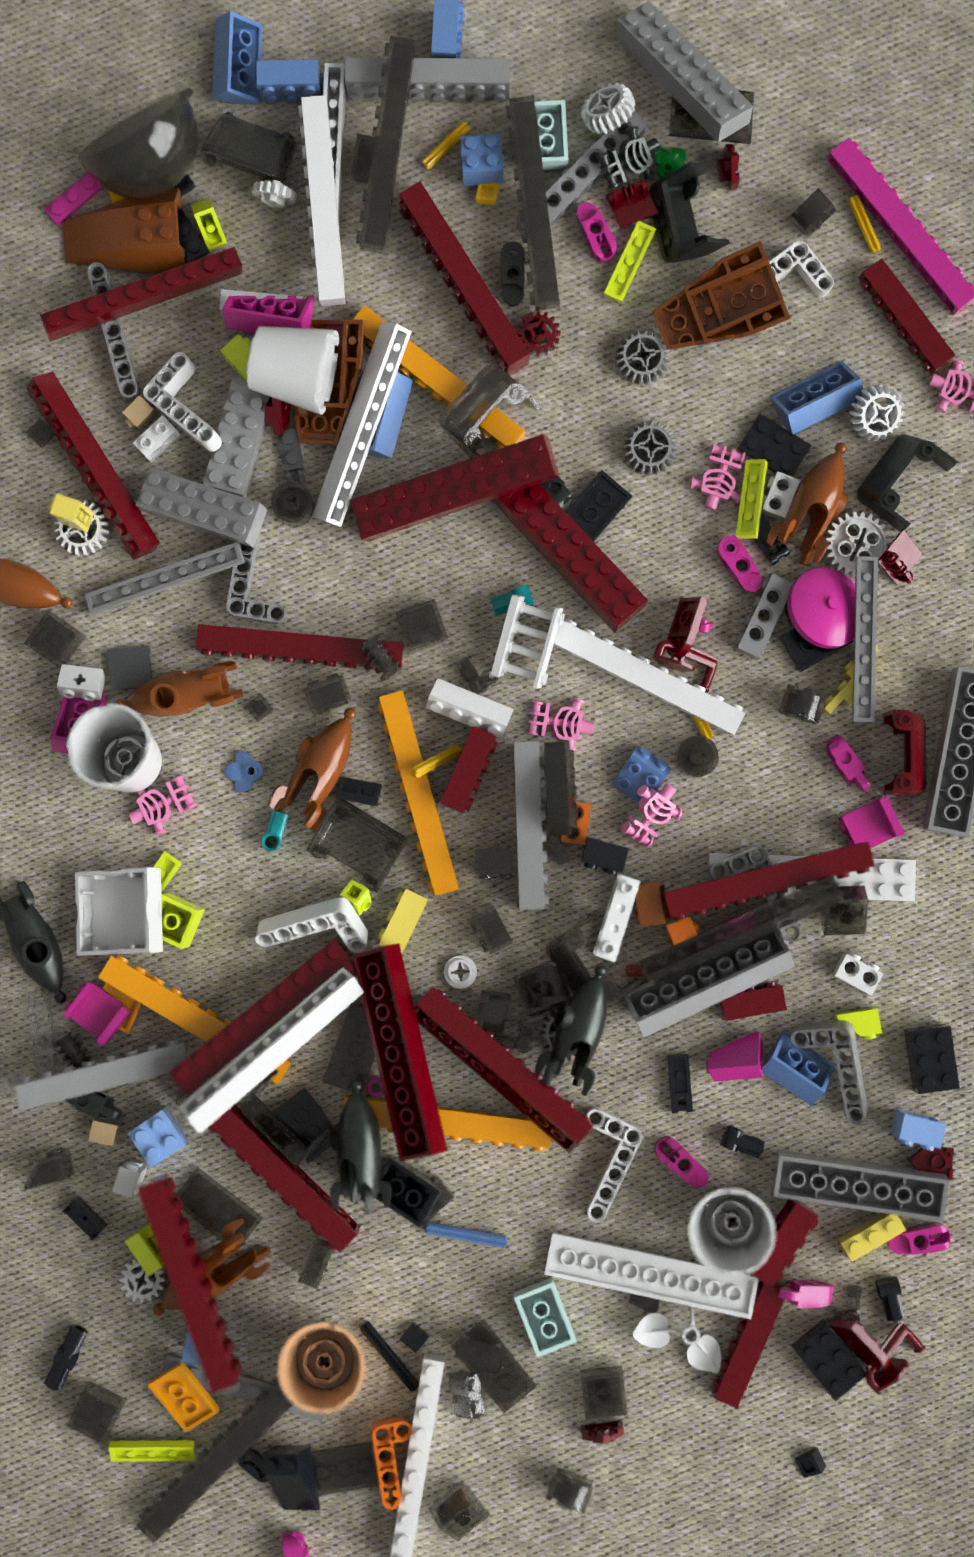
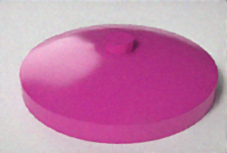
[787,568,855,649]

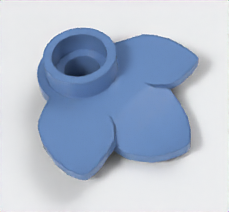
[224,751,263,793]

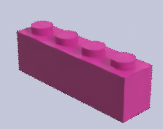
[222,295,314,334]

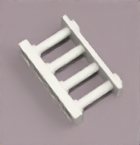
[490,594,565,689]
[592,875,640,962]

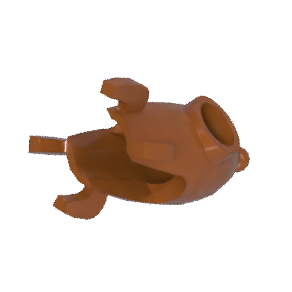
[767,443,848,566]
[0,559,73,609]
[115,661,243,717]
[267,708,356,832]
[152,1218,271,1316]

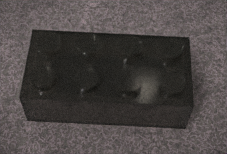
[544,741,578,836]

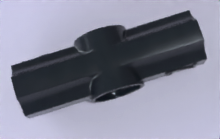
[44,1324,89,1391]

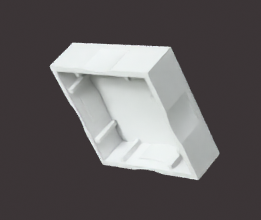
[75,868,163,956]

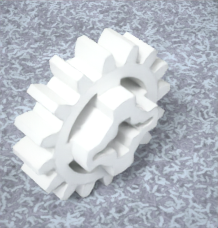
[252,180,297,208]
[119,1257,166,1303]

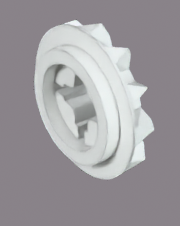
[444,955,477,989]

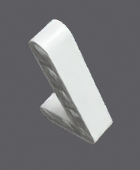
[769,241,834,297]
[143,352,222,451]
[255,897,368,954]
[585,1107,643,1223]

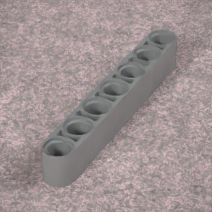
[87,262,141,402]

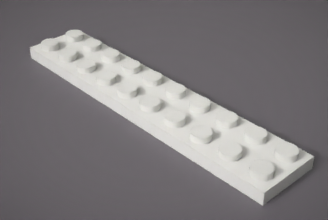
[708,853,916,901]
[544,1232,759,1319]

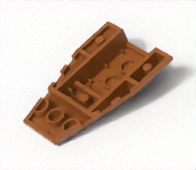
[62,188,185,274]
[653,241,791,350]
[294,319,364,445]

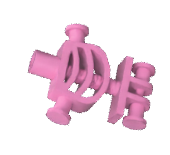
[929,360,974,413]
[690,443,746,511]
[526,698,594,751]
[129,775,198,835]
[621,783,682,848]

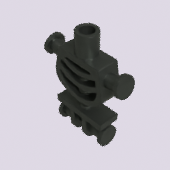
[597,126,660,189]

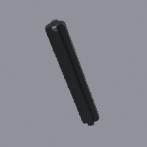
[360,1321,419,1392]

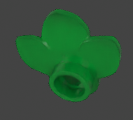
[654,147,686,179]

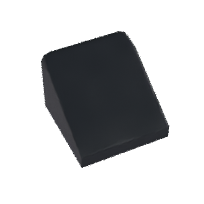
[795,1448,826,1478]

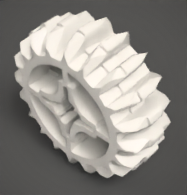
[581,83,636,135]
[849,384,905,441]
[54,500,110,556]

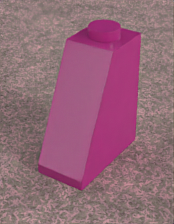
[706,1031,764,1082]

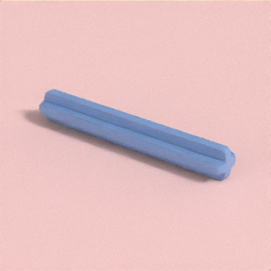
[425,1222,507,1248]

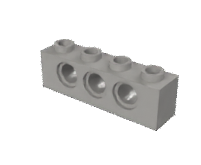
[734,573,793,660]

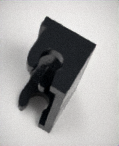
[336,777,382,807]
[62,1196,108,1241]

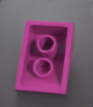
[50,694,107,754]

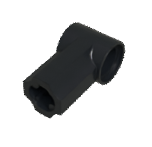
[720,1125,765,1159]
[875,1276,905,1321]

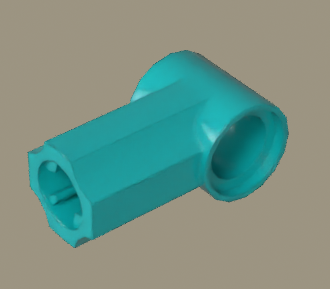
[491,585,535,616]
[261,810,289,852]

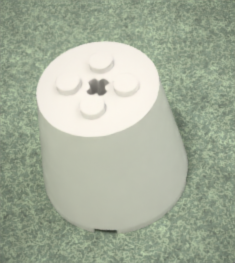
[246,326,339,415]
[67,704,162,793]
[688,1186,776,1276]

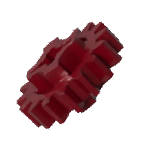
[516,310,561,357]

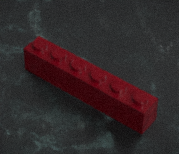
[858,258,956,375]
[711,1281,785,1409]

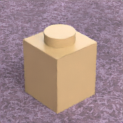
[122,395,157,431]
[87,1118,121,1146]

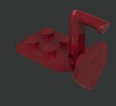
[653,597,718,693]
[829,1320,926,1394]

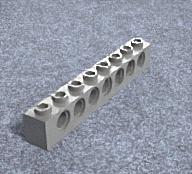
[516,111,649,244]

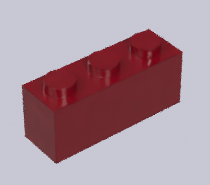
[720,981,787,1021]

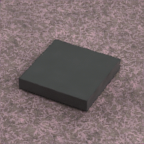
[107,645,152,691]

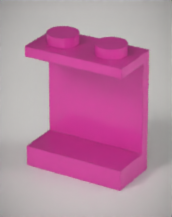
[838,796,905,848]
[63,981,132,1046]

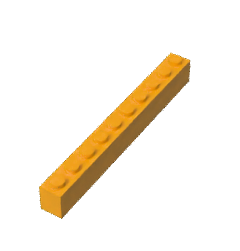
[353,305,525,449]
[377,690,459,896]
[98,954,291,1085]
[344,1095,551,1151]

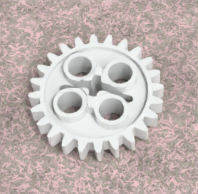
[826,511,892,578]

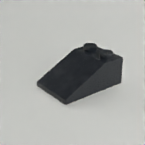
[375,1157,442,1228]
[262,1445,320,1511]

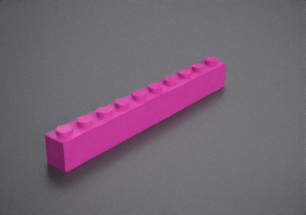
[827,138,974,315]

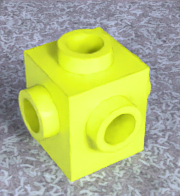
[340,879,371,916]

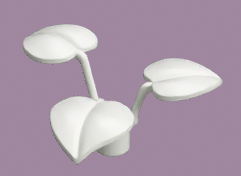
[633,1306,721,1373]

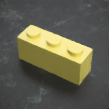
[49,493,94,533]
[377,888,429,953]
[837,1213,906,1262]

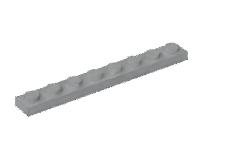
[85,542,245,615]
[852,556,878,723]
[162,1353,324,1421]

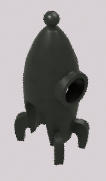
[0,881,67,1004]
[535,964,607,1096]
[330,1079,391,1214]

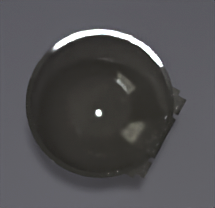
[78,88,199,199]

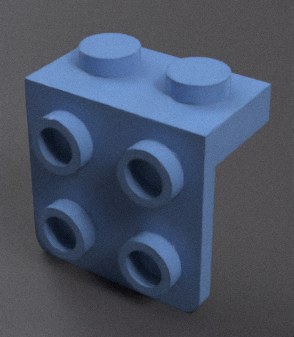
[612,745,671,803]

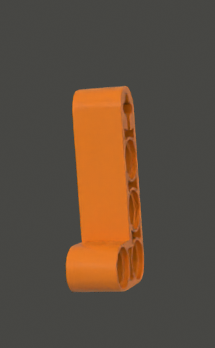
[370,1416,412,1510]

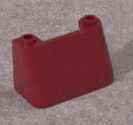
[883,709,927,796]

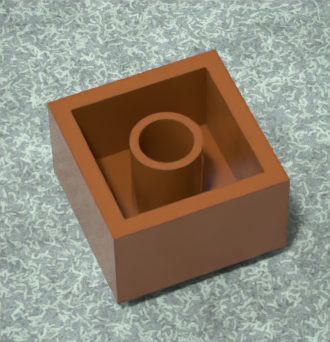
[634,880,671,927]

